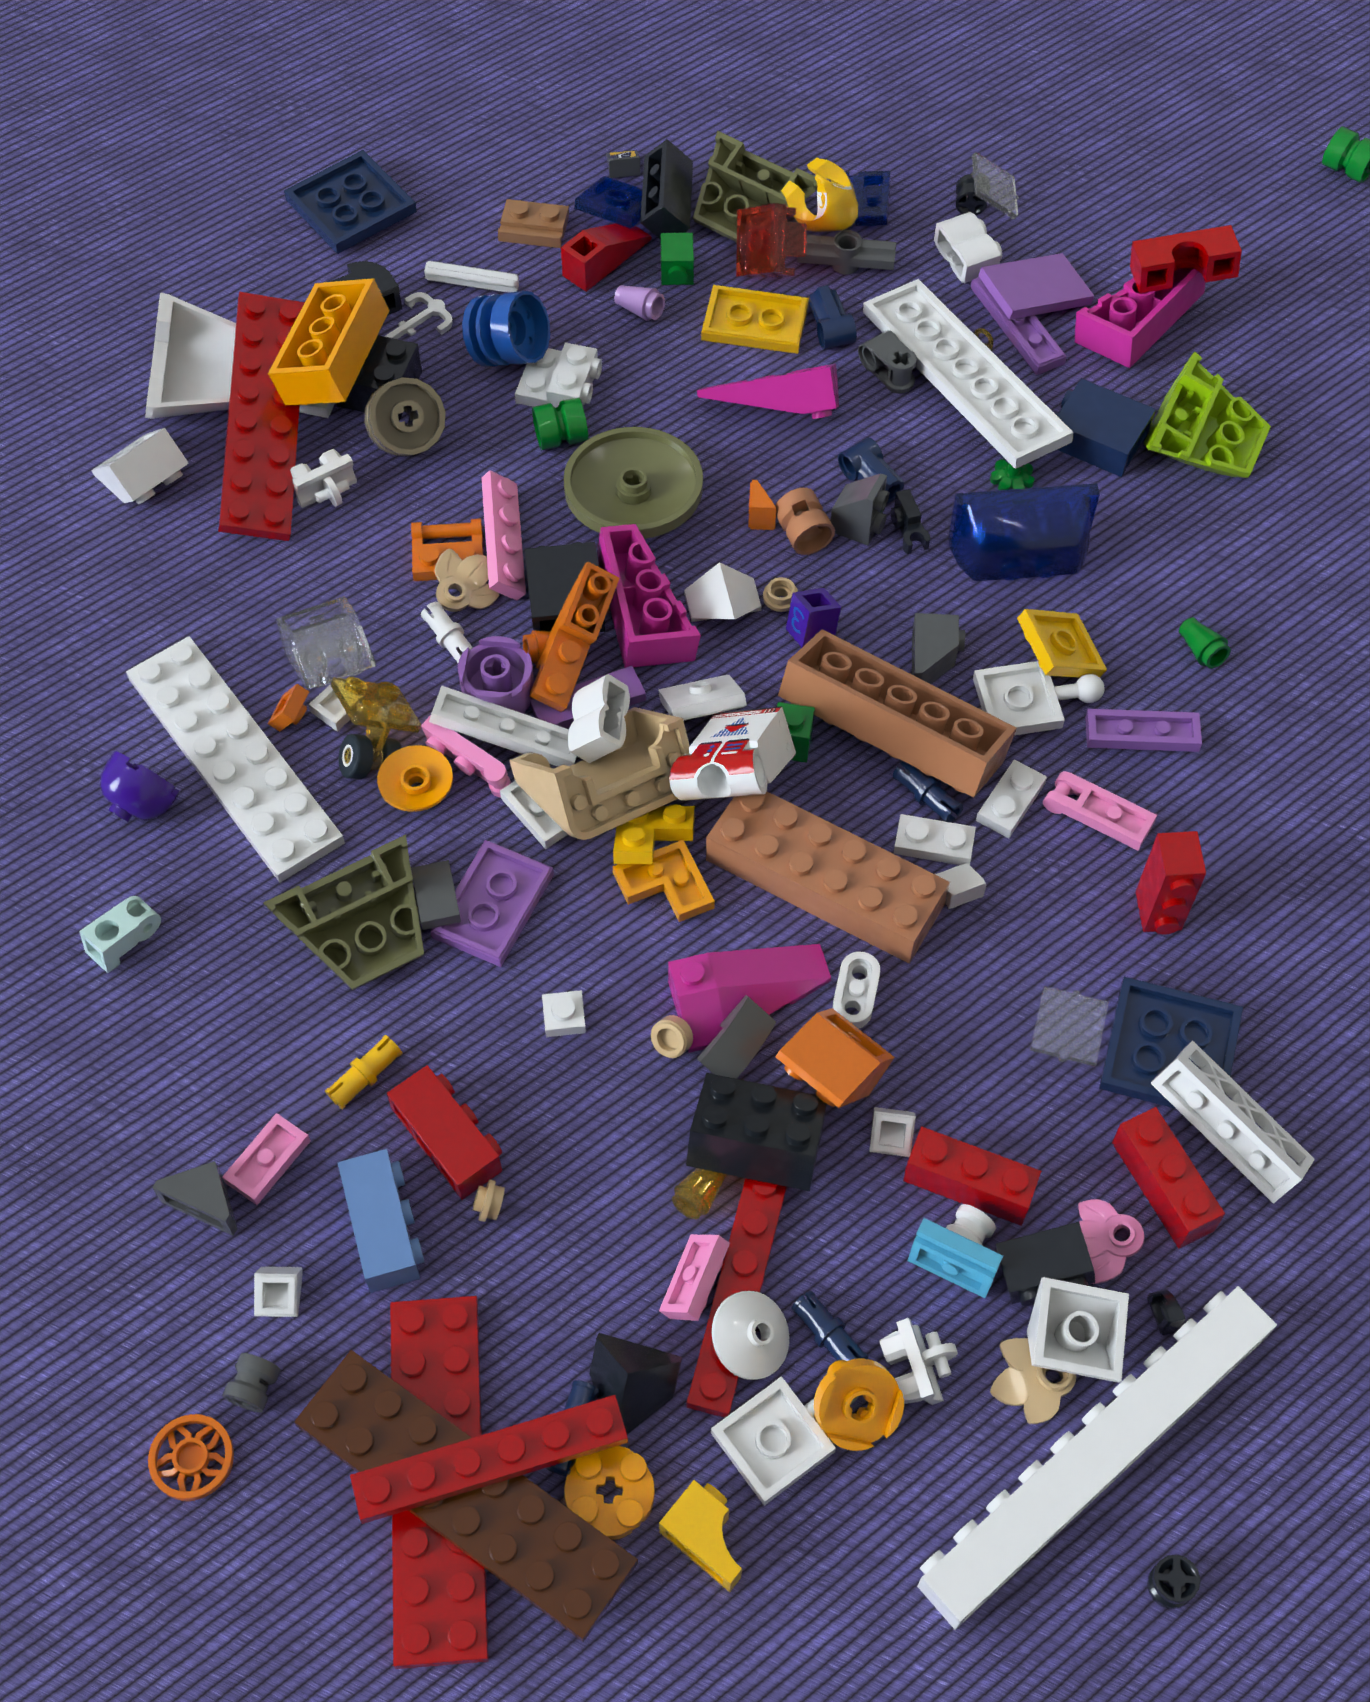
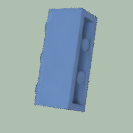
[337,1149,425,1293]

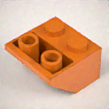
[775,1008,895,1108]

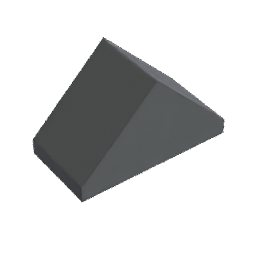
[152,1161,238,1236]

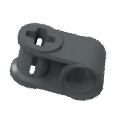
[858,330,917,393]

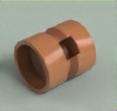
[775,487,835,555]

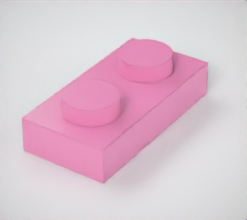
[222,1113,311,1205]
[659,1234,730,1321]

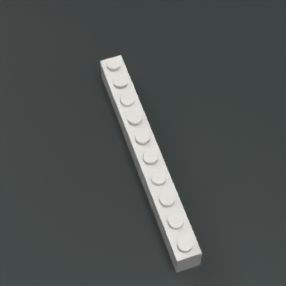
[917,1286,1277,1630]

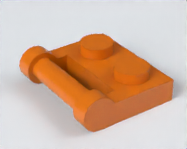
[411,518,484,581]

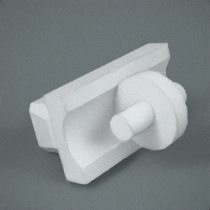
[290,449,357,508]
[879,1318,958,1405]

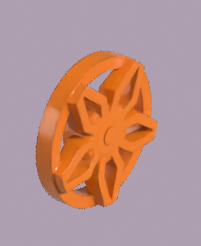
[148,1414,234,1501]

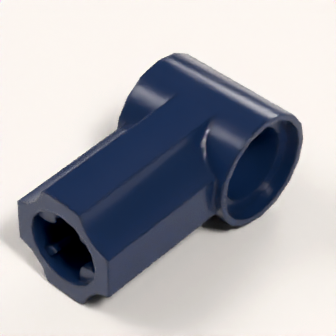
[809,285,857,349]
[838,437,904,504]

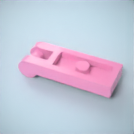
[421,715,511,797]
[1043,771,1157,851]

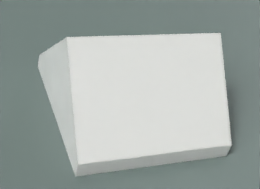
[1027,1277,1129,1383]

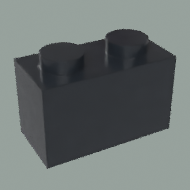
[995,1222,1095,1306]

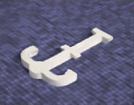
[385,292,453,339]

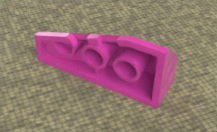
[697,364,839,419]

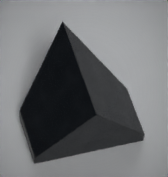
[589,1333,683,1435]

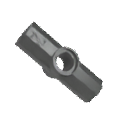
[797,230,896,275]

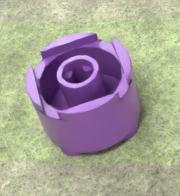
[458,636,534,714]

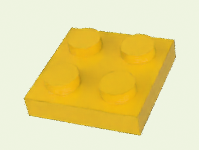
[1017,609,1107,678]

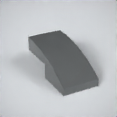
[411,860,461,930]
[697,995,776,1079]

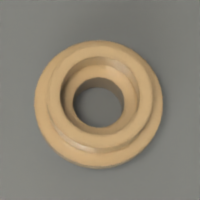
[763,577,798,612]
[473,1179,505,1222]

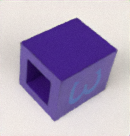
[786,588,841,648]

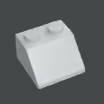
[91,428,189,504]

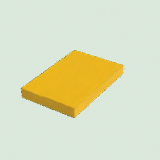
[701,285,809,354]

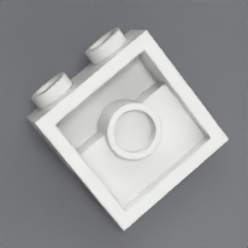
[515,342,602,408]

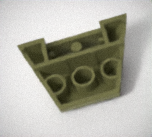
[693,130,817,247]
[263,834,424,990]

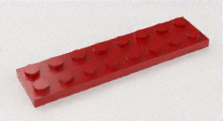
[218,292,305,541]
[390,1296,489,1669]

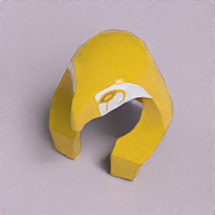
[781,157,858,232]

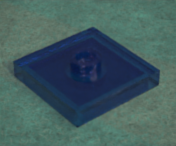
[574,176,642,228]

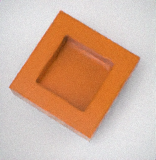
[268,684,309,732]

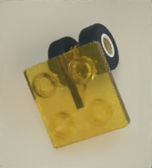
[330,677,422,779]

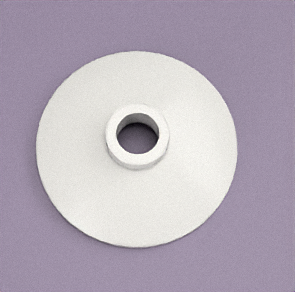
[712,1291,789,1380]

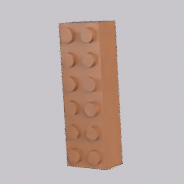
[778,629,1017,798]
[706,792,950,964]

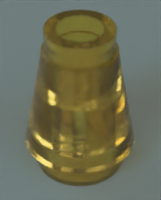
[672,1168,727,1219]

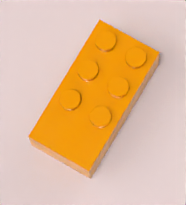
[268,278,389,405]

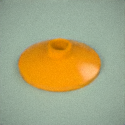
[377,745,453,812]

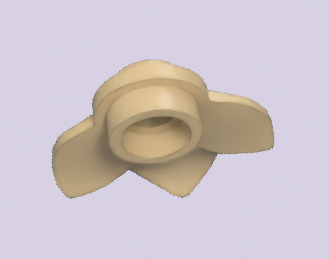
[434,549,499,612]
[990,1338,1076,1424]

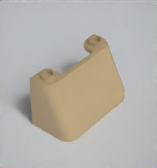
[509,707,690,840]

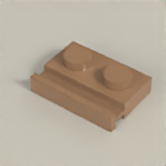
[498,199,569,248]

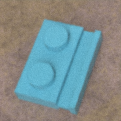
[907,1218,1003,1298]

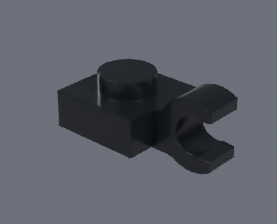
[890,489,930,554]

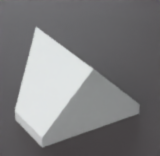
[684,562,761,622]

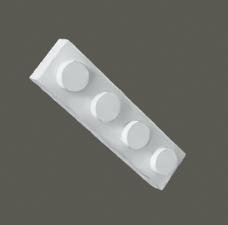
[429,685,577,767]

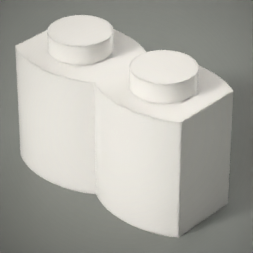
[934,212,1002,283]
[568,674,630,763]

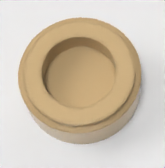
[651,1015,693,1058]

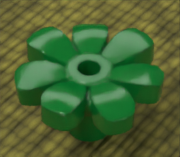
[990,459,1035,496]

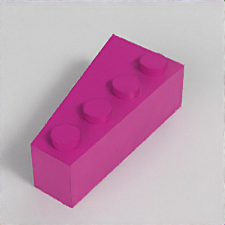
[1075,268,1205,368]

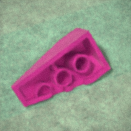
[668,944,831,1053]

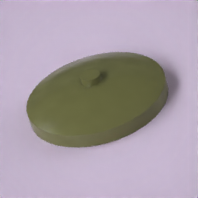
[564,427,703,539]

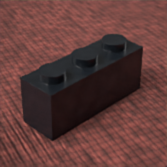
[640,139,693,239]

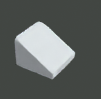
[935,863,986,909]
[869,1107,916,1157]
[254,1267,302,1317]

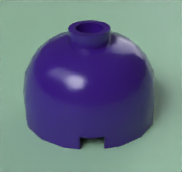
[100,751,180,822]

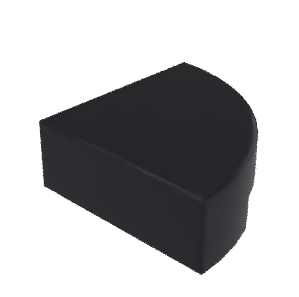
[1147,1289,1186,1336]

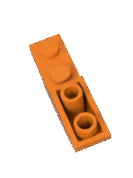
[529,561,620,712]

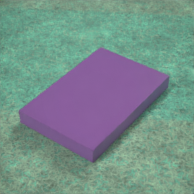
[978,253,1094,320]
[431,840,554,967]

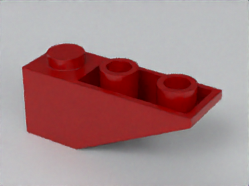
[561,221,652,292]

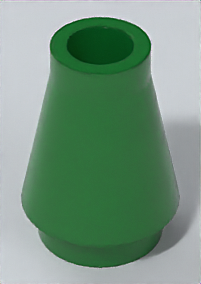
[1179,617,1231,669]

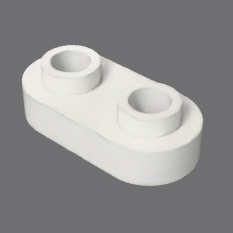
[833,952,880,1029]

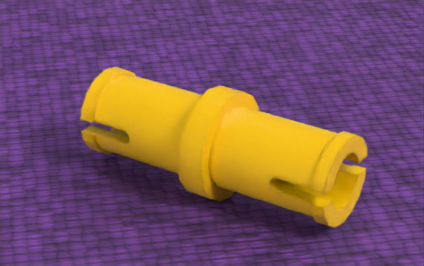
[325,1035,403,1110]

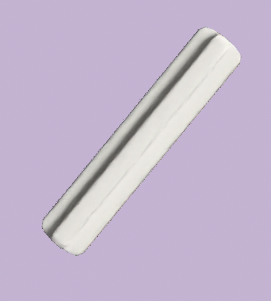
[424,261,519,293]

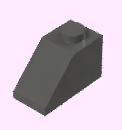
[912,613,965,684]

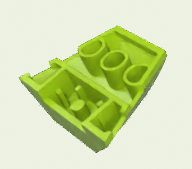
[1143,351,1271,478]

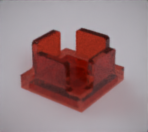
[736,203,807,278]

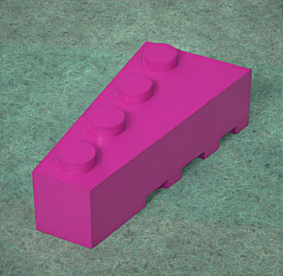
[597,524,701,668]

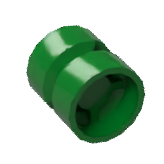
[1322,126,1370,183]
[532,397,588,451]

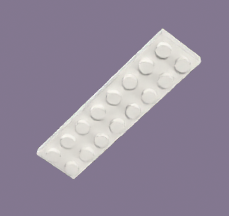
[863,279,1074,469]
[126,636,345,883]

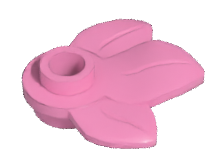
[1078,1199,1145,1284]

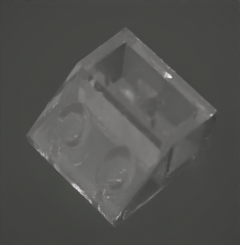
[276,596,376,689]

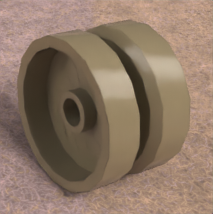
[364,377,446,456]

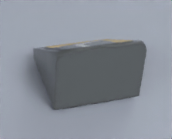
[606,150,641,178]

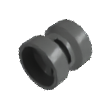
[222,1353,281,1413]

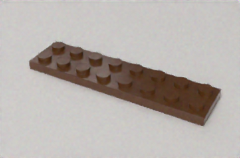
[294,1350,638,1642]

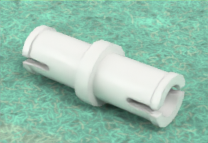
[421,602,473,663]

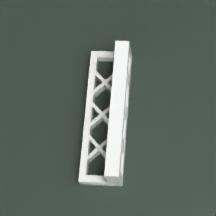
[1151,1040,1315,1204]

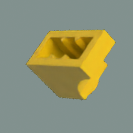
[659,1480,742,1592]

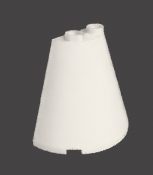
[145,293,236,419]

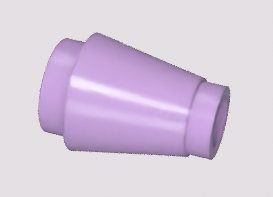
[614,285,665,321]

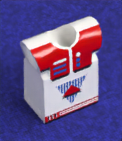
[669,706,796,801]

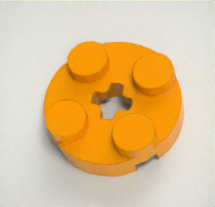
[814,1358,904,1451]
[564,1446,655,1540]

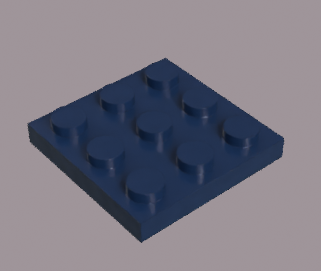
[284,150,417,254]
[1099,976,1243,1109]

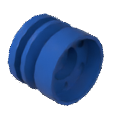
[462,291,550,367]

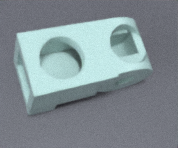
[79,896,161,973]

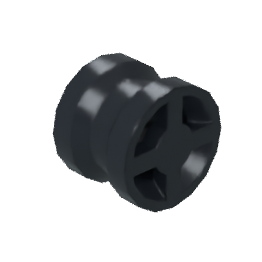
[956,174,987,215]
[1147,1554,1201,1609]

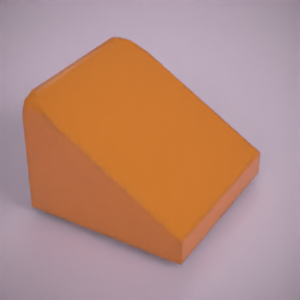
[748,480,776,530]

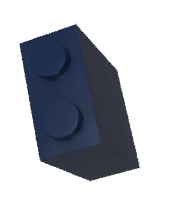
[1054,378,1156,477]

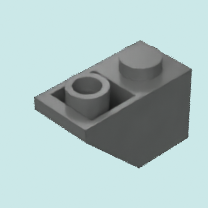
[831,473,890,545]

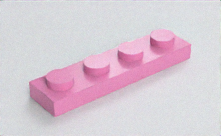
[482,470,526,601]

